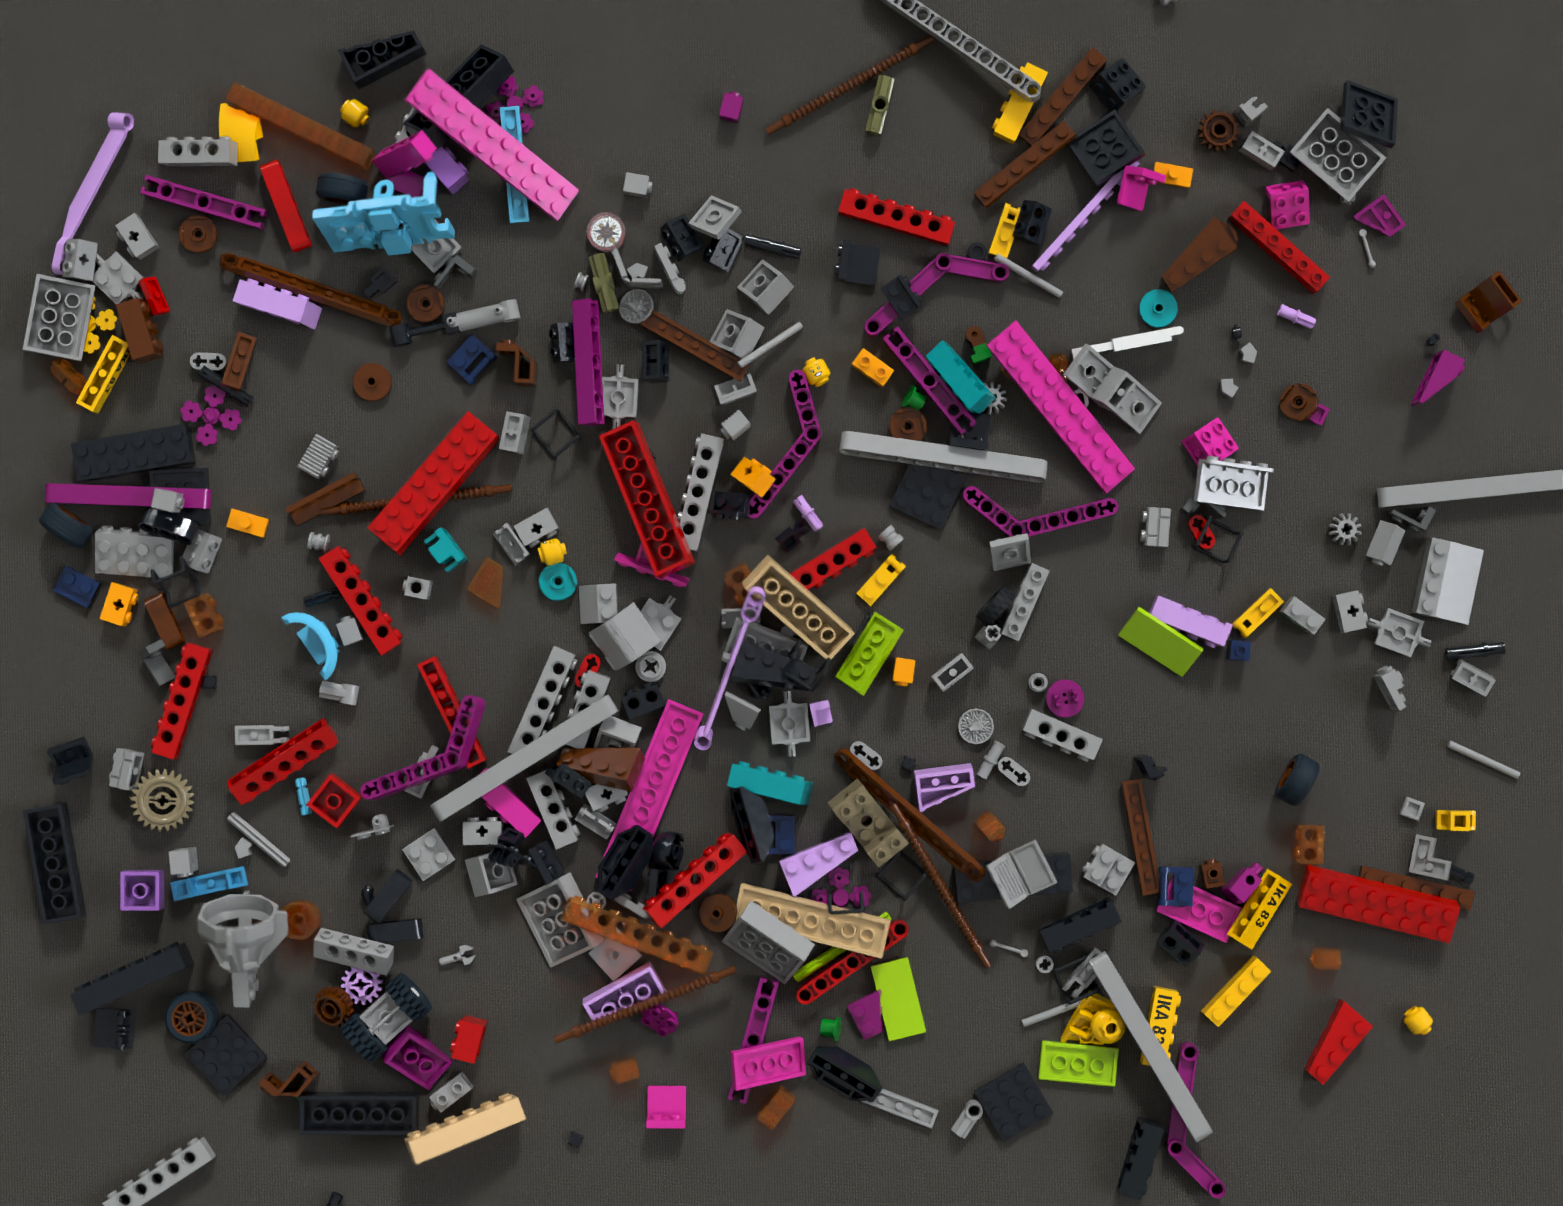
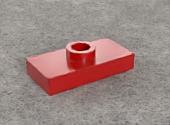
[138,276,171,316]

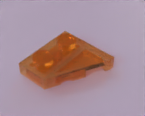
[467,557,504,609]

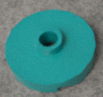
[1139,289,1178,328]
[539,563,577,601]

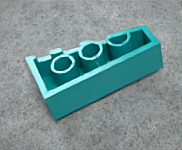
[926,340,996,414]
[727,761,814,805]

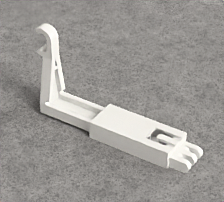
[1071,326,1184,408]

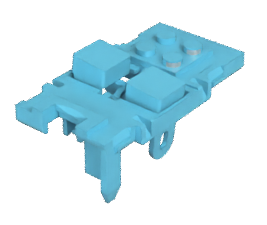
[312,172,455,255]

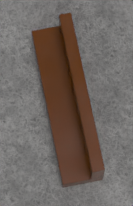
[285,472,366,526]

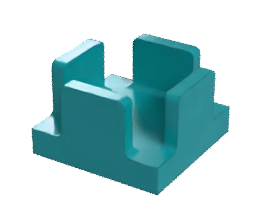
[423,527,468,573]

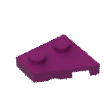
[1353,194,1406,237]
[847,989,883,1040]

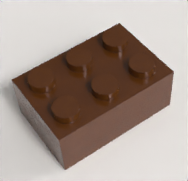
[116,298,164,364]

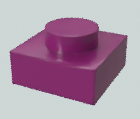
[1307,403,1330,426]

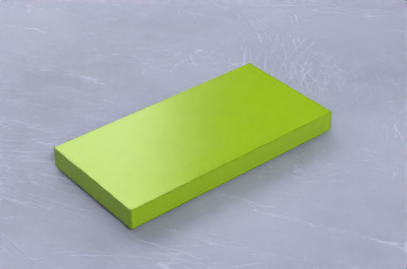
[1118,607,1204,677]
[835,612,904,696]
[871,957,926,1041]
[1038,1040,1119,1087]

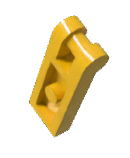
[988,203,1020,258]
[856,554,906,606]
[1232,588,1284,639]

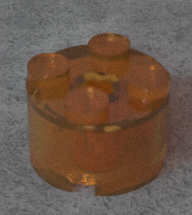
[282,899,322,940]

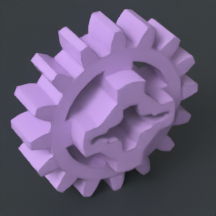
[341,967,384,1005]

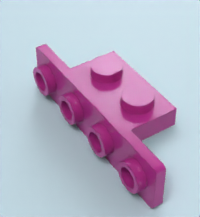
[614,543,690,587]

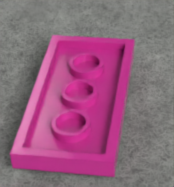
[1155,876,1242,943]
[730,1036,806,1091]

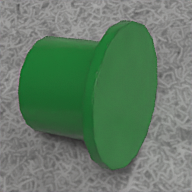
[901,385,926,411]
[820,1017,841,1042]

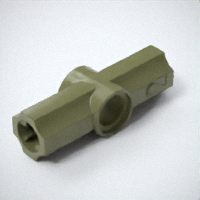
[865,75,895,136]
[589,253,619,313]

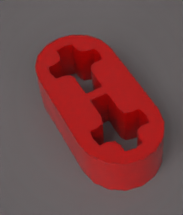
[1188,515,1215,549]
[575,654,601,688]

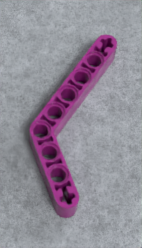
[748,370,821,519]
[962,486,1119,537]
[360,695,485,800]

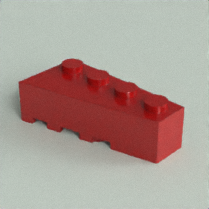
[1304,998,1373,1085]

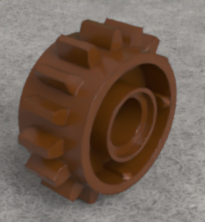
[1197,109,1240,152]
[313,986,354,1028]

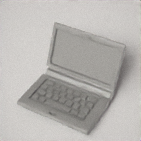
[612,248,663,289]
[589,602,661,671]
[986,840,1058,909]

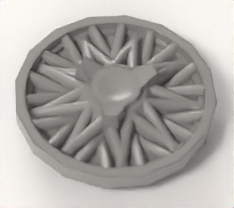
[619,289,653,324]
[958,708,994,744]

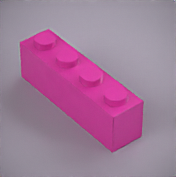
[372,131,437,179]
[479,768,543,838]

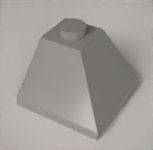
[725,691,761,731]

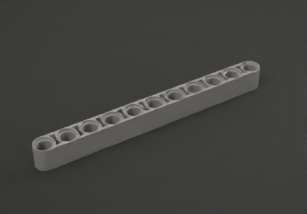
[880,0,1041,102]
[839,431,1048,483]
[1377,470,1563,508]
[430,694,618,822]
[1088,951,1213,1142]

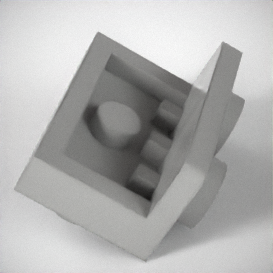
[183,529,222,574]

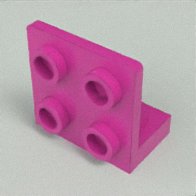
[1117,165,1166,211]
[1265,180,1310,229]
[1181,417,1239,466]
[646,1085,686,1128]

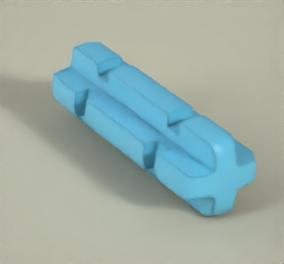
[295,777,312,815]

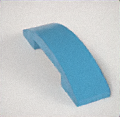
[170,866,248,901]

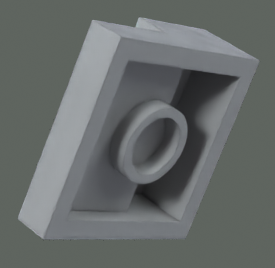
[1373,666,1406,711]
[1082,843,1135,896]

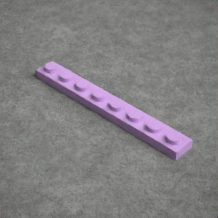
[1031,161,1140,273]

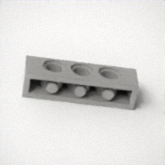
[158,136,238,167]
[1000,563,1049,641]
[566,670,611,748]
[1021,709,1103,762]
[526,770,580,849]
[313,928,394,976]

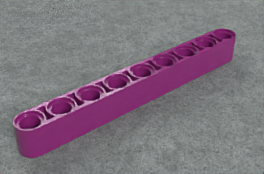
[45,483,212,509]

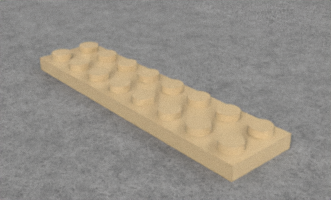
[736,883,891,959]

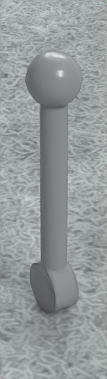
[1358,229,1376,268]
[990,940,1028,957]

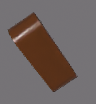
[144,592,186,650]

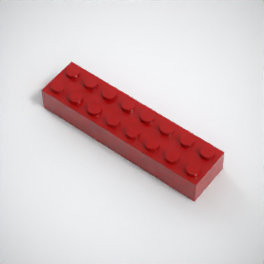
[367,411,500,556]
[599,420,695,578]
[1296,864,1460,944]

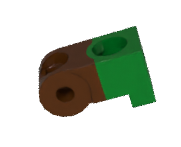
[965,326,991,365]

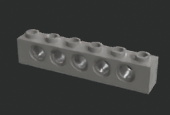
[678,433,724,552]
[508,646,578,754]
[102,1137,216,1206]

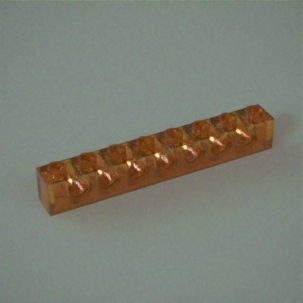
[226,82,375,170]
[560,895,713,975]

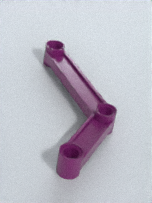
[864,253,1009,337]
[1165,1042,1226,1199]

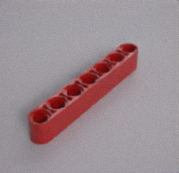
[796,919,909,1004]

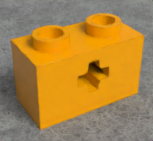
[851,348,894,388]
[730,456,776,498]
[100,582,139,626]
[892,657,915,686]

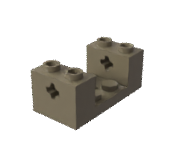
[827,778,909,867]

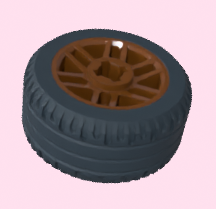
[316,172,368,205]
[39,503,93,548]
[1275,753,1319,806]
[165,991,218,1043]

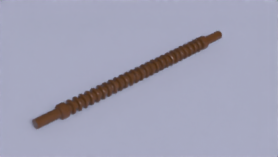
[765,35,935,135]
[321,484,512,516]
[890,803,991,968]
[553,966,737,1044]

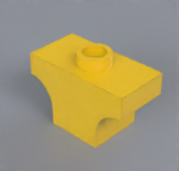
[1435,810,1476,831]

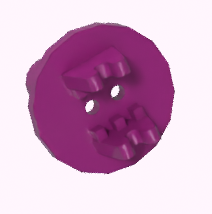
[1046,680,1084,717]
[641,1003,679,1037]

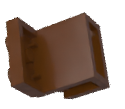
[1455,271,1522,334]
[496,340,538,387]
[258,1061,319,1097]

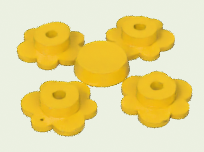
[83,296,118,354]

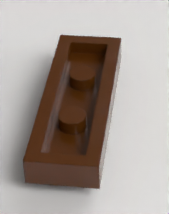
[221,332,257,391]

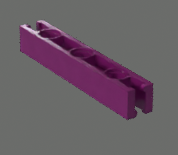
[140,175,269,231]
[572,298,605,426]
[883,326,977,435]
[727,975,779,1104]

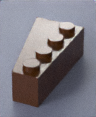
[1162,216,1237,293]
[556,748,645,792]

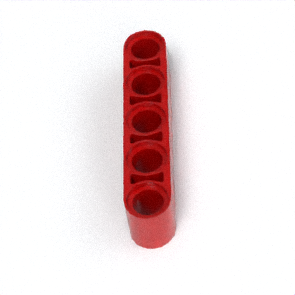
[260,159,312,253]

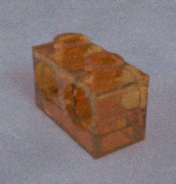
[724,562,757,605]
[184,593,224,638]
[974,810,1006,842]
[1294,824,1325,865]
[757,1085,796,1130]

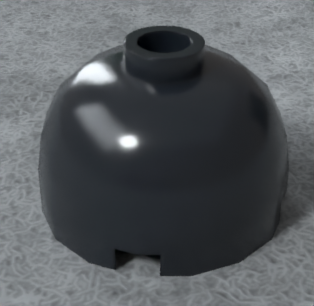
[652,831,684,871]

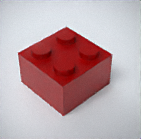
[306,773,363,828]
[450,1015,488,1064]

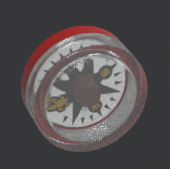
[587,212,626,253]

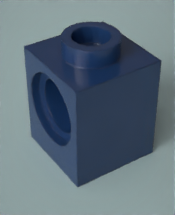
[1226,640,1251,661]

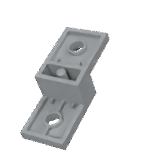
[1063,344,1162,434]

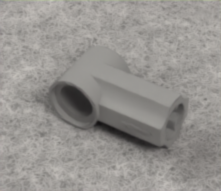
[975,625,1001,650]
[319,681,360,705]
[951,1099,983,1139]

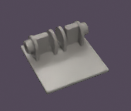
[351,814,394,840]

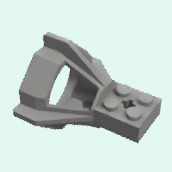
[197,890,288,1007]

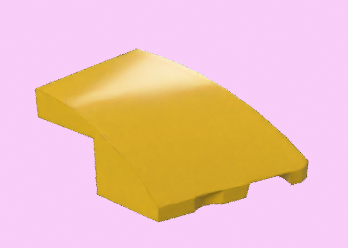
[219,103,263,162]
[1061,991,1117,1045]

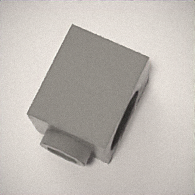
[623,172,653,198]
[151,488,184,513]
[402,576,433,600]
[336,615,365,646]

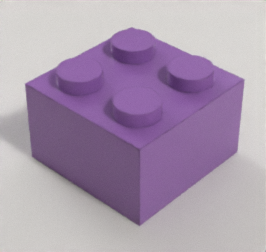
[425,147,470,195]
[120,870,164,911]

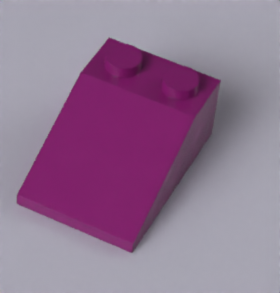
[1410,350,1465,407]
[382,1025,453,1091]

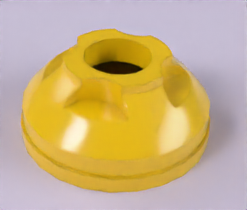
[1090,1008,1125,1044]

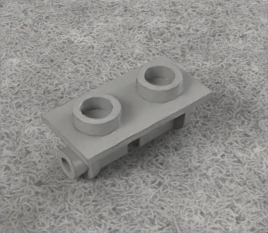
[574,804,617,840]

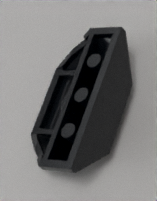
[730,786,775,864]
[597,825,653,901]
[807,1046,882,1102]

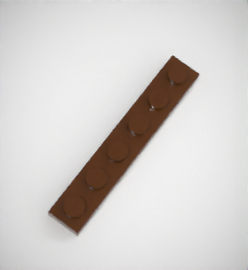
[1018,47,1107,146]
[974,121,1076,209]
[641,310,750,382]
[1121,778,1160,896]
[1358,865,1475,910]

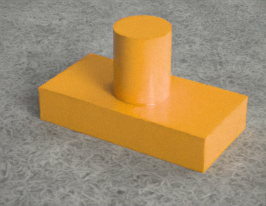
[1153,162,1193,189]
[226,509,270,538]

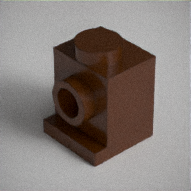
[1199,858,1226,889]

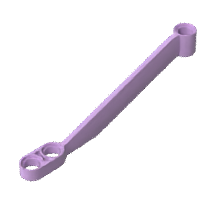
[52,112,134,275]
[694,587,765,750]

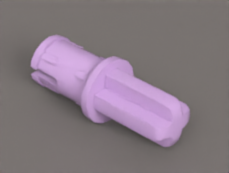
[1277,304,1316,329]
[793,495,823,531]

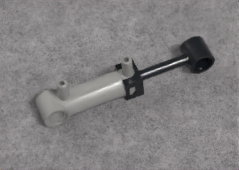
[389,299,521,347]

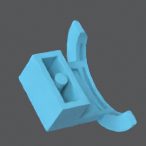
[281,613,340,681]

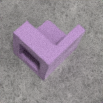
[809,700,833,727]

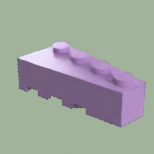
[233,278,322,330]
[1149,596,1233,648]
[779,831,858,897]
[583,961,667,1020]

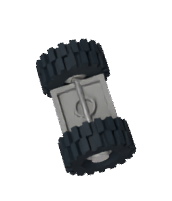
[341,973,433,1062]

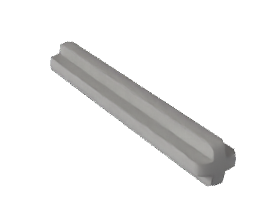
[227,812,290,867]

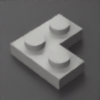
[1409,834,1452,880]

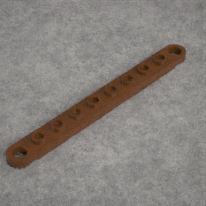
[219,252,402,327]
[833,748,985,882]

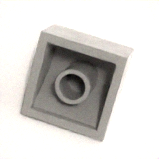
[737,259,794,315]
[709,309,765,359]
[579,583,619,624]
[593,716,642,748]
[465,852,518,897]

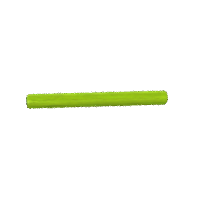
[793,912,892,982]

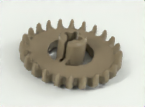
[130,769,195,832]

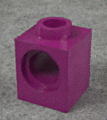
[719,91,743,123]

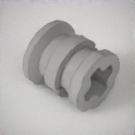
[307,532,330,553]

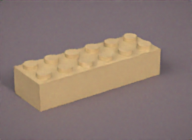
[742,555,855,659]
[404,1093,526,1164]

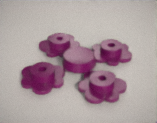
[486,76,544,133]
[180,386,242,446]
[810,867,872,909]

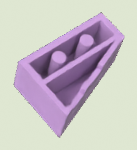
[914,763,975,812]

